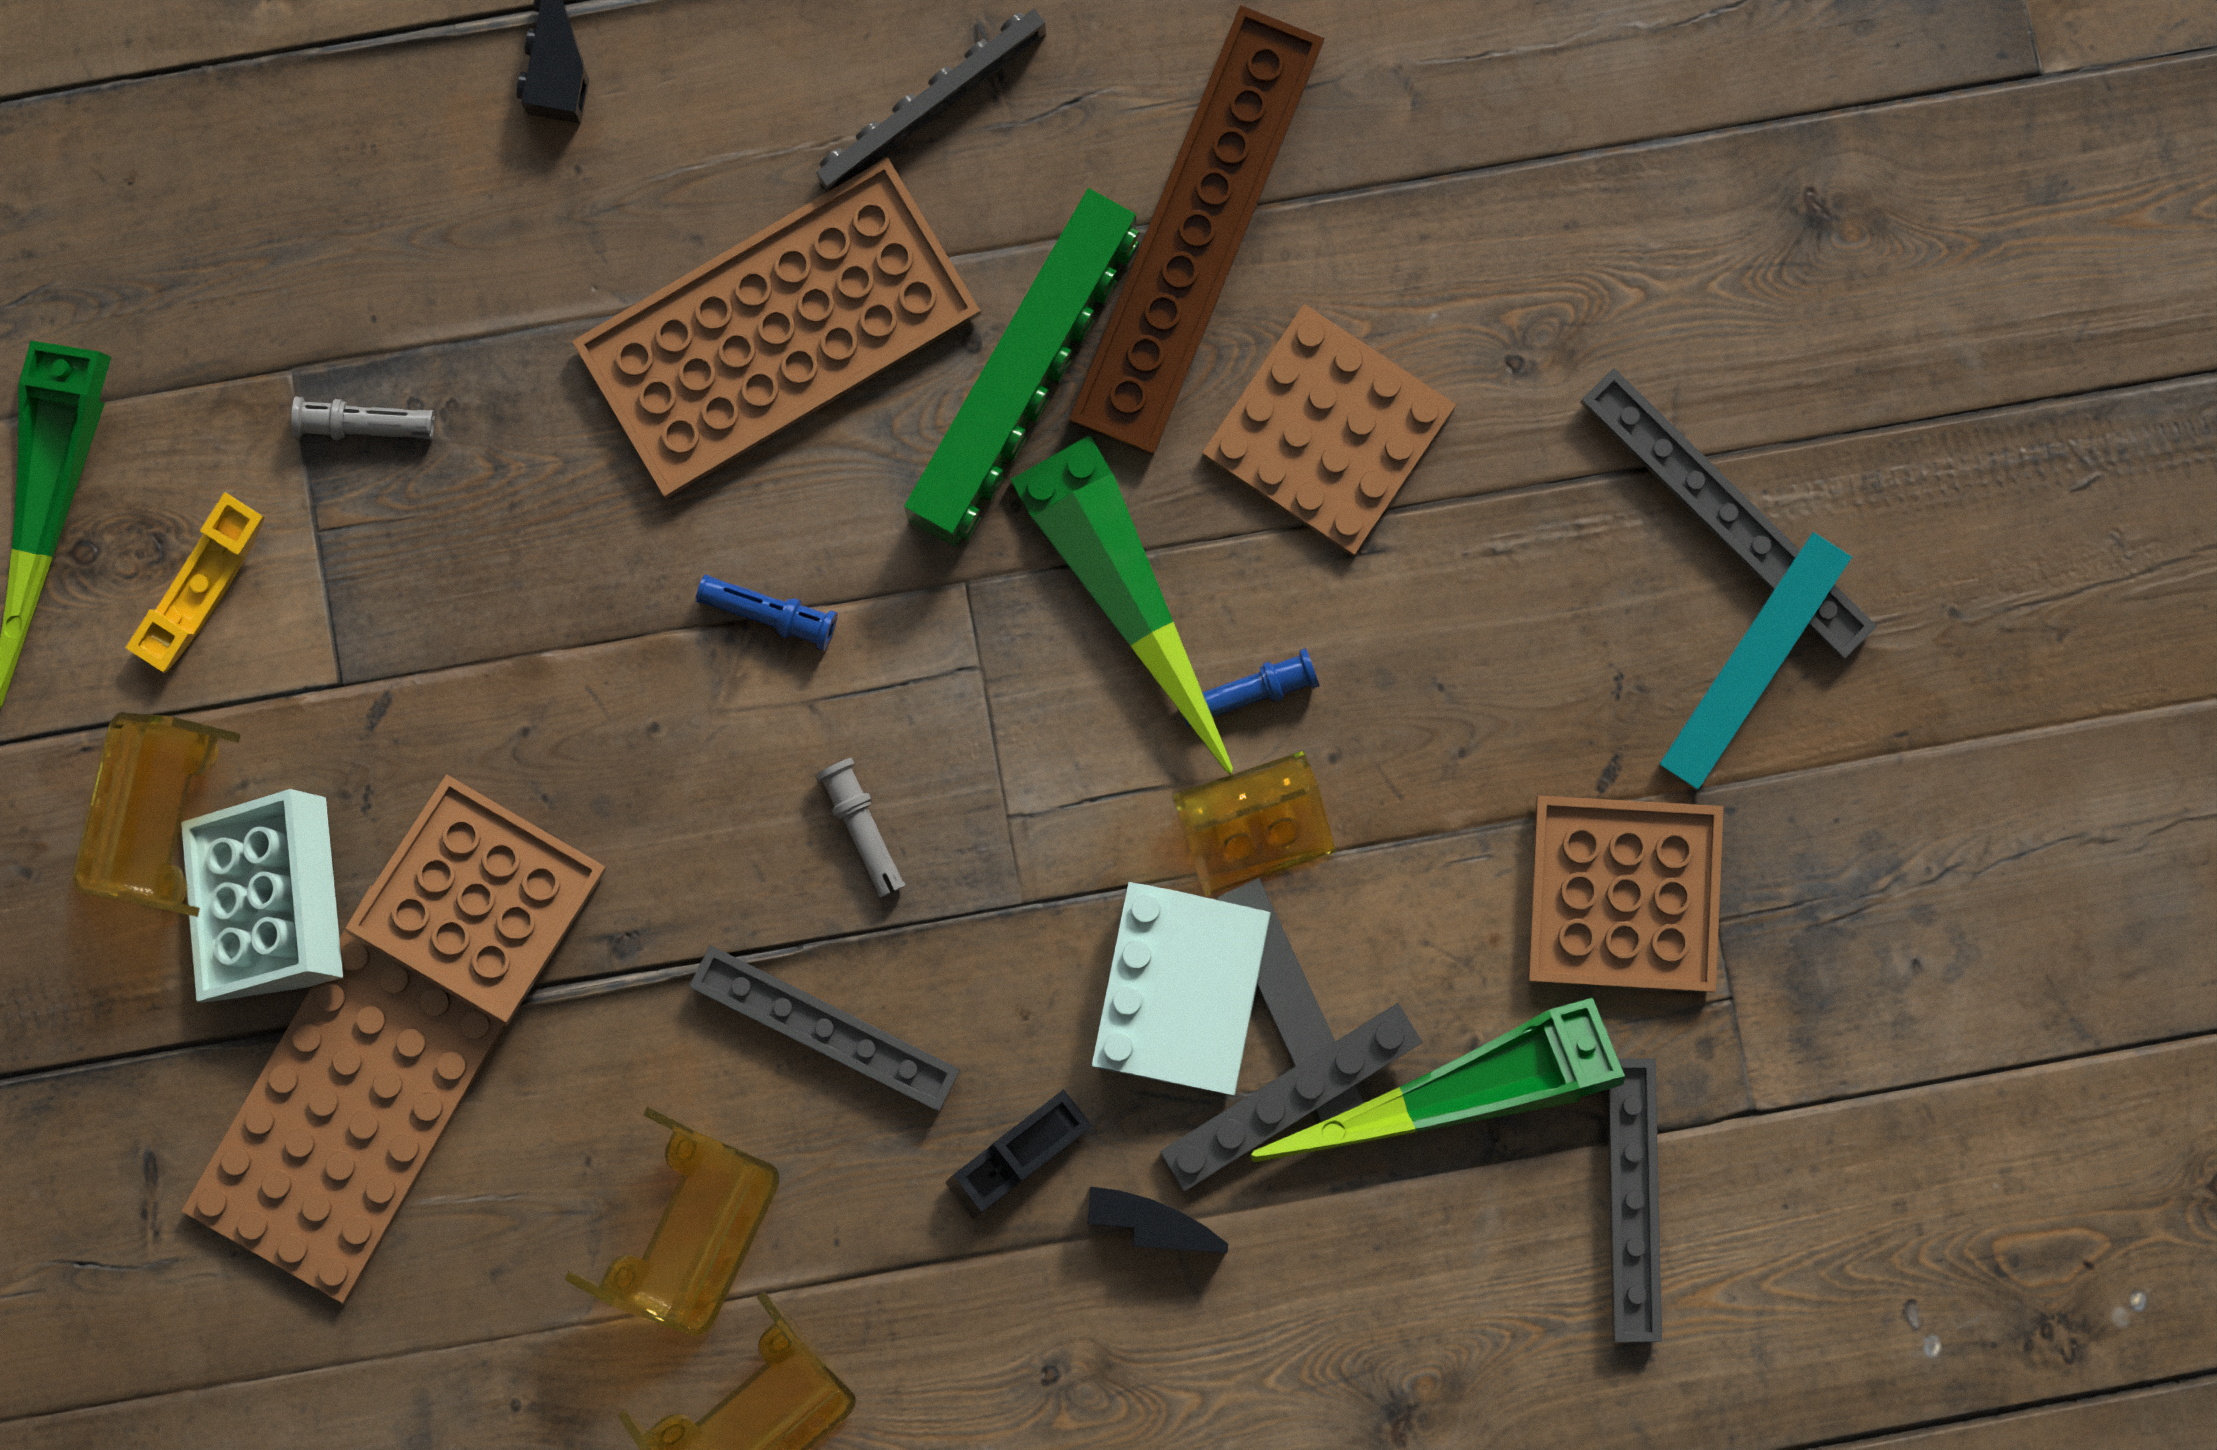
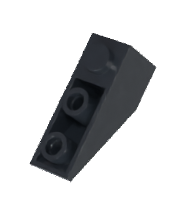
[517,0,589,124]

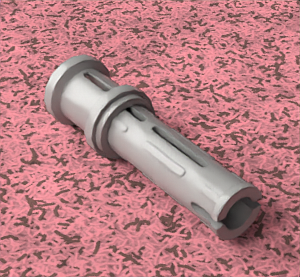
[291,396,435,440]
[815,757,906,898]

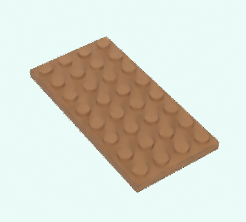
[572,157,981,499]
[182,885,505,1304]

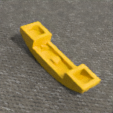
[125,492,265,673]

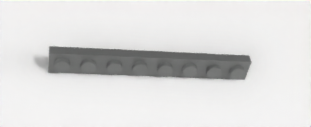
[1580,368,1877,660]

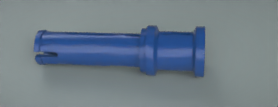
[696,574,838,651]
[1183,648,1320,728]

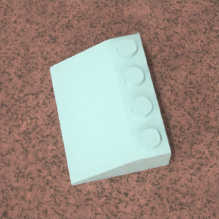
[181,789,343,1003]
[1092,882,1271,1096]

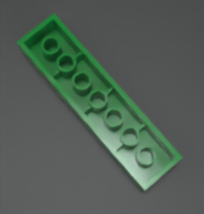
[904,188,1140,548]

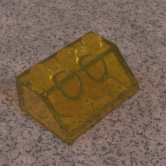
[1172,751,1336,896]

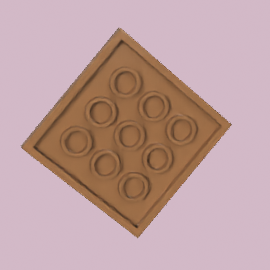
[1202,304,1456,557]
[345,774,606,1027]
[1528,796,1724,993]

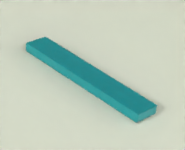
[1659,532,1852,790]

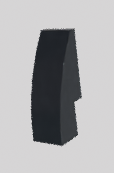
[945,1089,1092,1219]
[1088,1186,1228,1253]

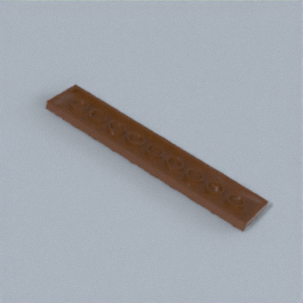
[1069,5,1325,457]

